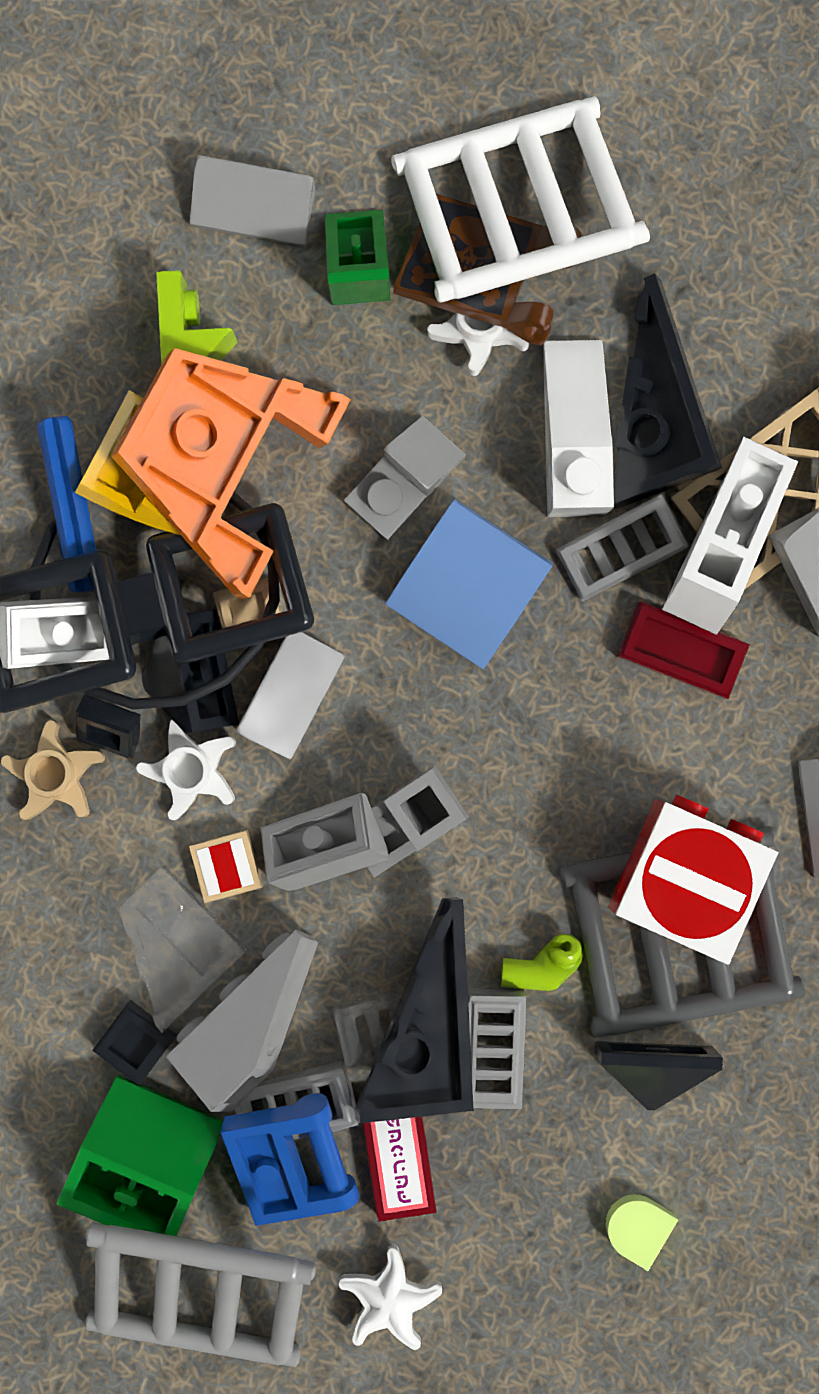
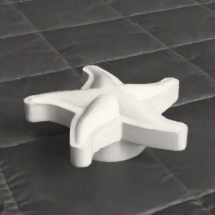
[428,313,529,376]
[136,720,236,820]
[339,1244,442,1350]

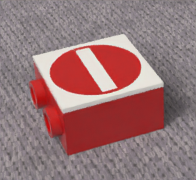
[608,794,779,965]

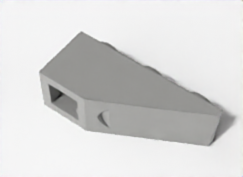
[166,930,318,1112]

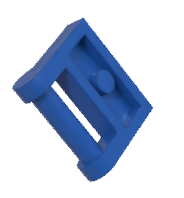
[221,1093,360,1226]

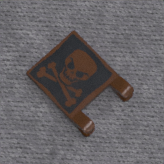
[393,194,582,345]

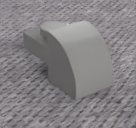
[367,765,469,878]

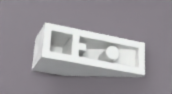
[543,340,614,517]
[662,437,798,635]

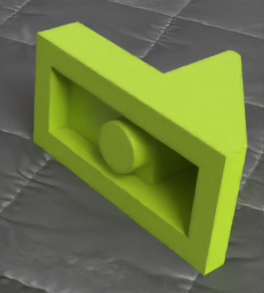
[156,270,238,365]

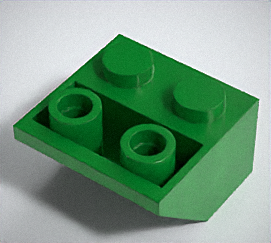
[56,1074,223,1236]

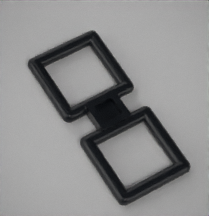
[0,503,314,713]

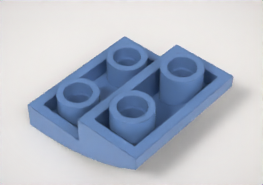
[385,498,554,670]

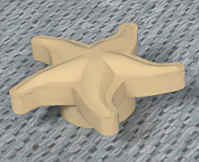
[1,720,105,820]

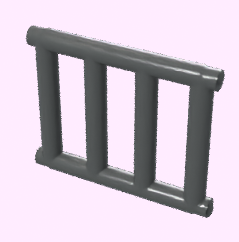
[560,826,805,1038]

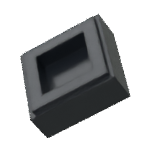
[76,694,141,758]
[92,1000,177,1086]

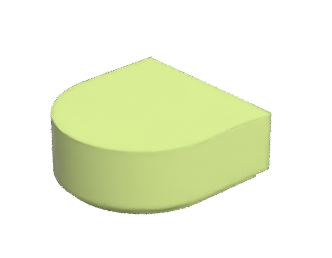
[606,1194,678,1271]

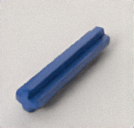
[37,416,96,593]

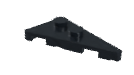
[613,273,722,509]
[355,897,474,1124]

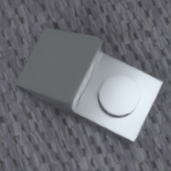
[344,416,466,542]

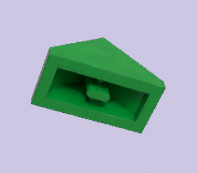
[325,209,390,305]

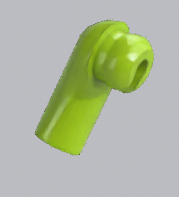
[500,933,583,991]

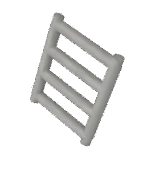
[85,1223,316,1367]

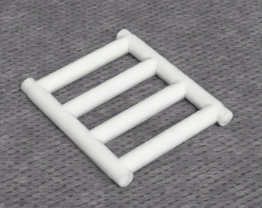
[391,96,650,303]

